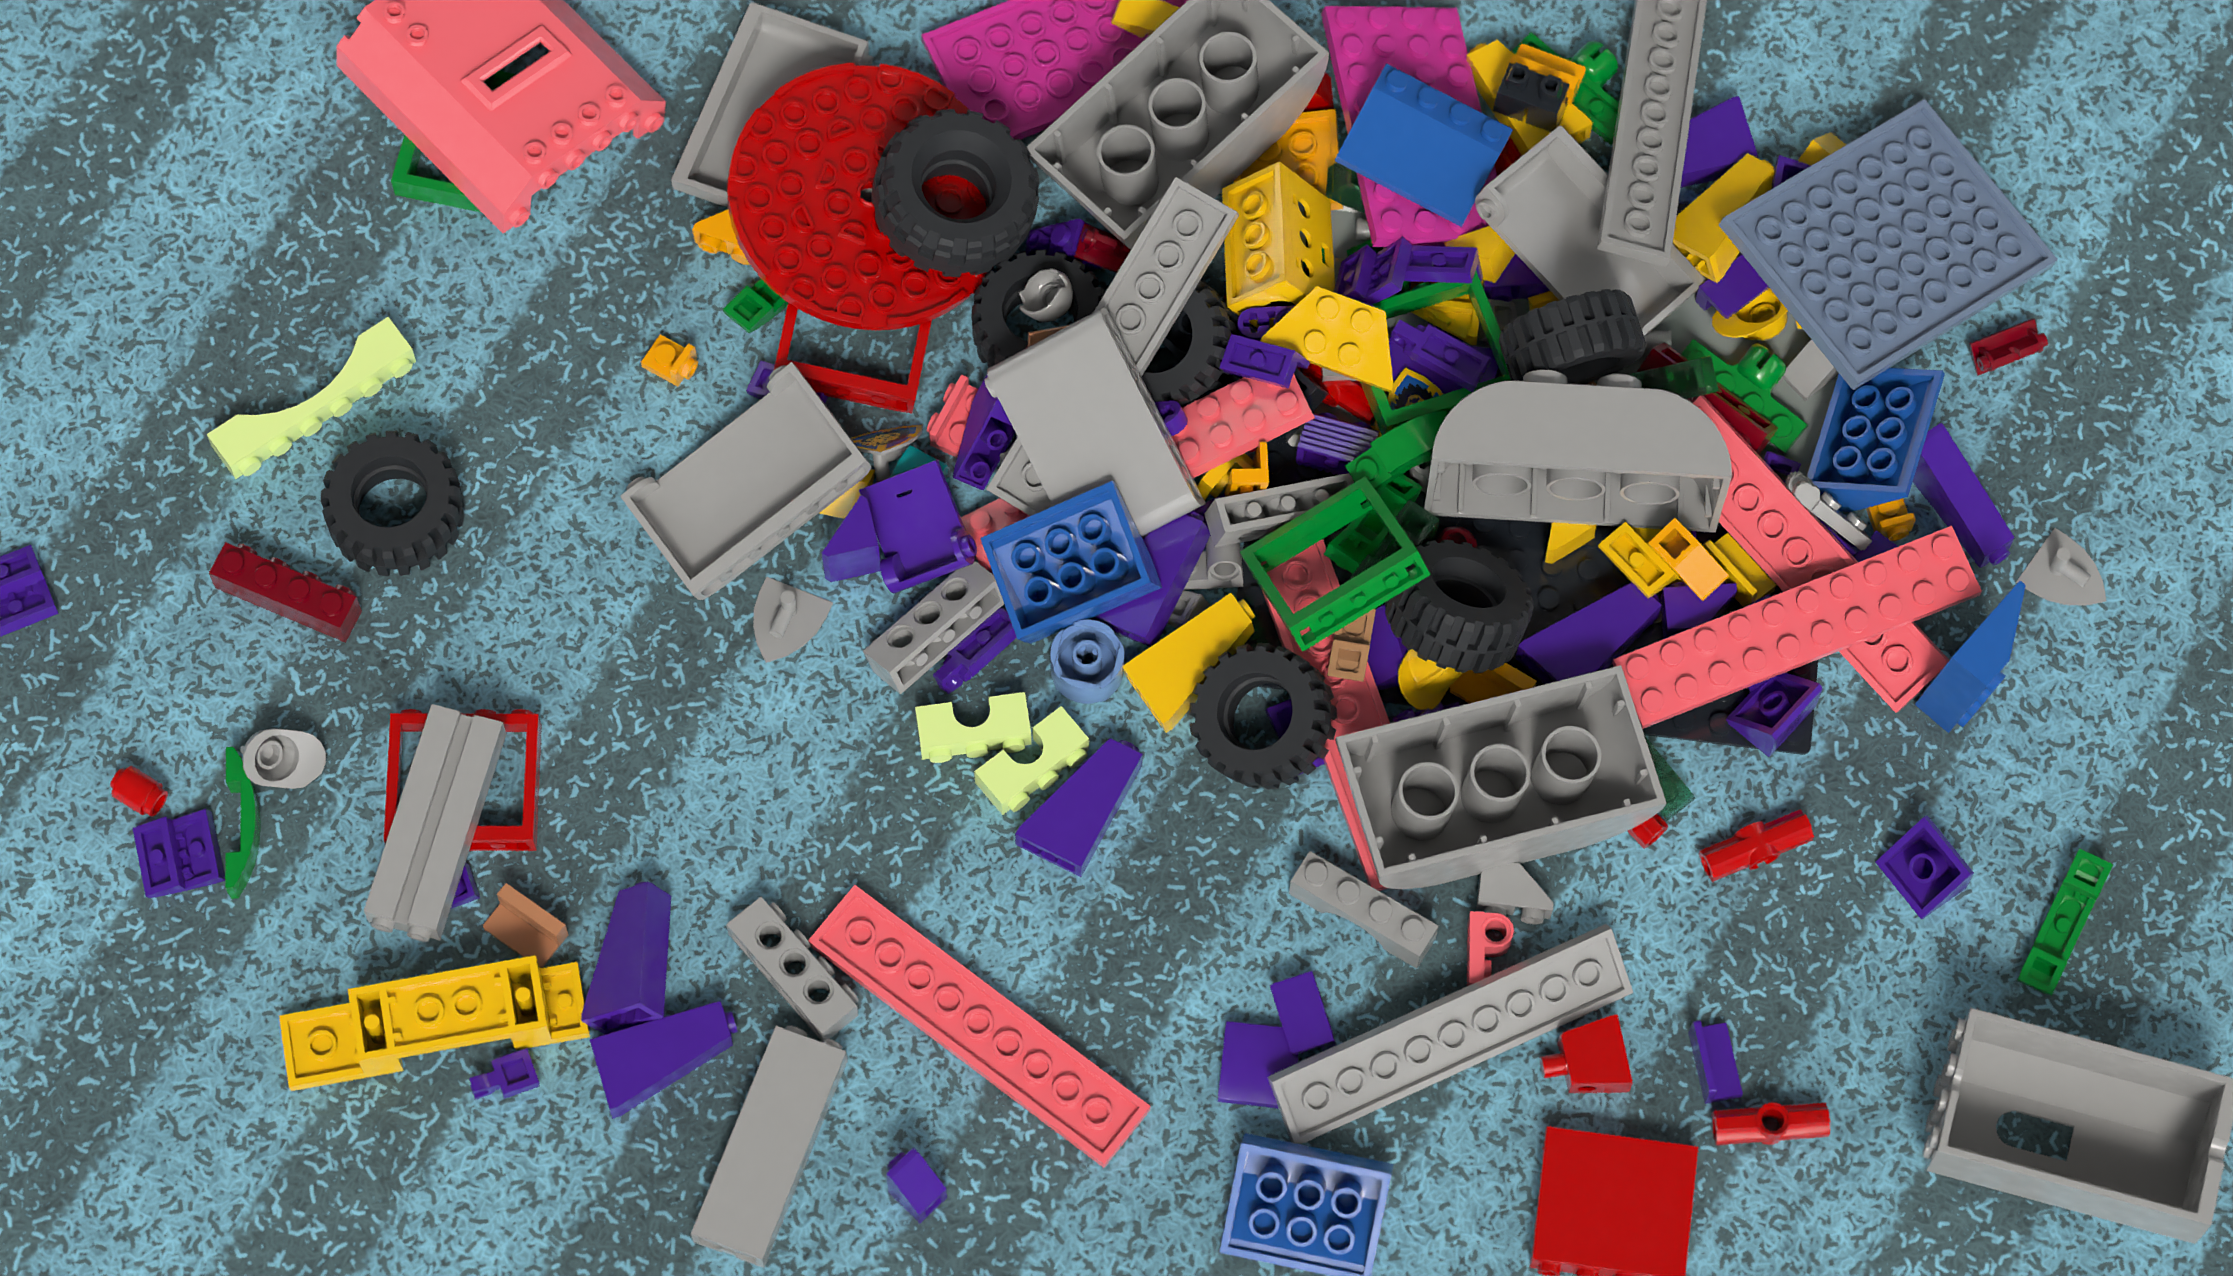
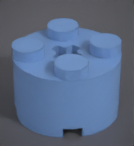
[1050,620,1124,704]

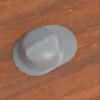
[240,728,326,789]

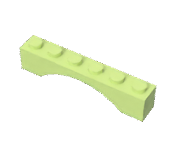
[207,317,416,479]

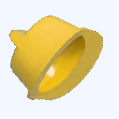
[1712,288,1788,340]
[1398,649,1462,710]

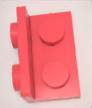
[927,374,978,458]

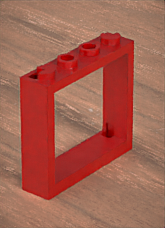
[774,303,932,413]
[384,709,542,851]

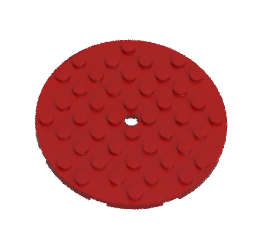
[727,63,995,331]

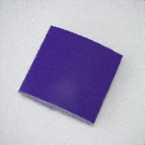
[1333,236,1412,304]
[0,545,59,637]
[132,809,225,898]
[1217,1021,1299,1109]

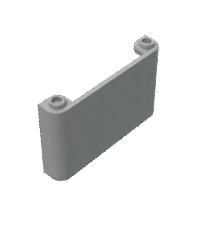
[671,2,873,208]
[1475,125,1707,337]
[984,308,1206,537]
[620,362,871,600]

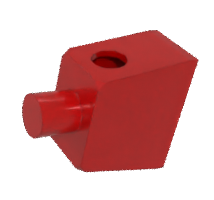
[1540,1014,1633,1093]

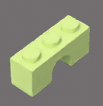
[915,692,1031,763]
[974,706,1089,815]

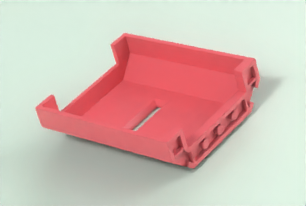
[337,0,666,234]

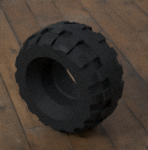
[872,109,1040,277]

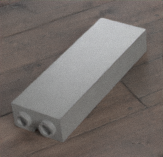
[364,704,507,942]
[691,1026,848,1268]

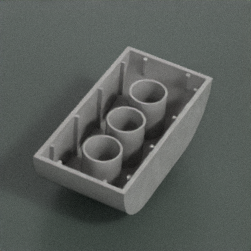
[1026,0,1329,249]
[1423,370,1732,532]
[1336,665,1667,889]

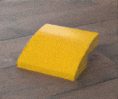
[1598,521,1678,598]

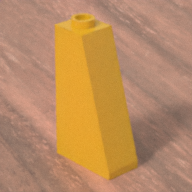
[1466,40,1593,156]
[1672,153,1775,283]
[1123,593,1255,733]

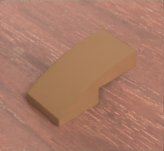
[1327,609,1376,682]

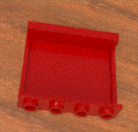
[1529,1126,1698,1276]

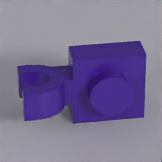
[469,1048,540,1100]

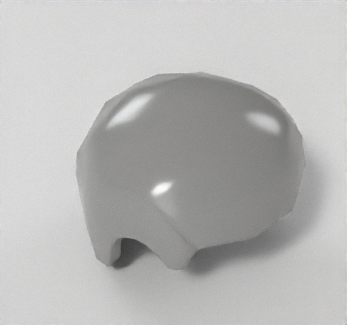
[1019,269,1073,323]

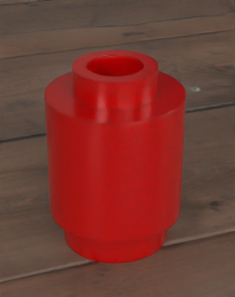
[110,766,168,817]

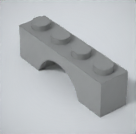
[1289,851,1439,969]

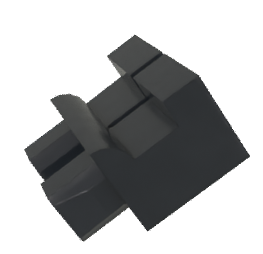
[1493,63,1570,132]

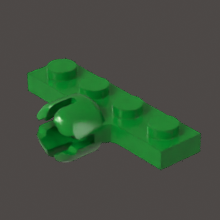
[1511,32,1619,145]
[1681,339,1808,454]

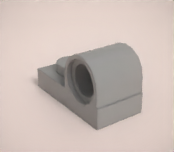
[1184,537,1243,590]

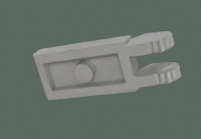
[1785,471,1872,551]

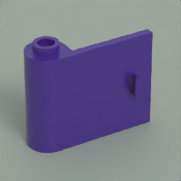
[859,459,977,594]

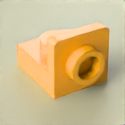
[641,334,698,387]
[1866,498,1916,541]

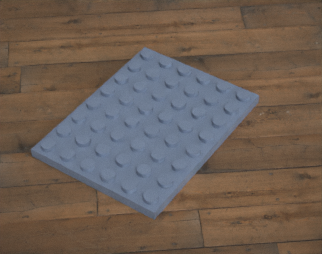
[1719,99,2058,390]

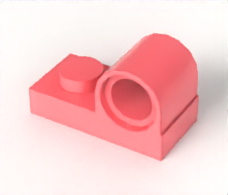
[1467,911,1514,986]

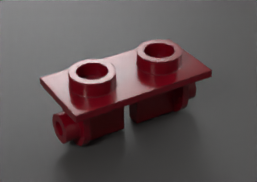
[1074,224,1131,273]
[1969,318,2048,376]

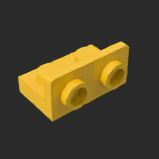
[1197,453,1255,501]

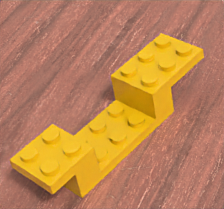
[279,955,590,1091]

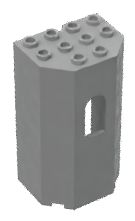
[1922,1008,2233,1244]

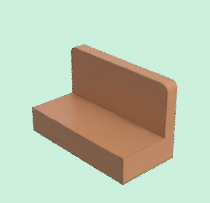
[483,883,568,968]

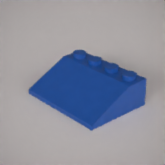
[1334,63,1513,227]
[1807,368,1945,512]
[980,481,1162,644]
[1915,580,2026,733]
[1219,1133,1394,1276]

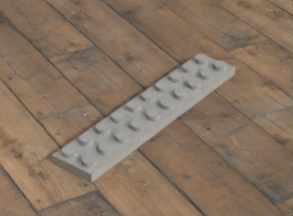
[1597,0,1707,267]
[986,177,1239,516]
[1268,924,1633,1144]

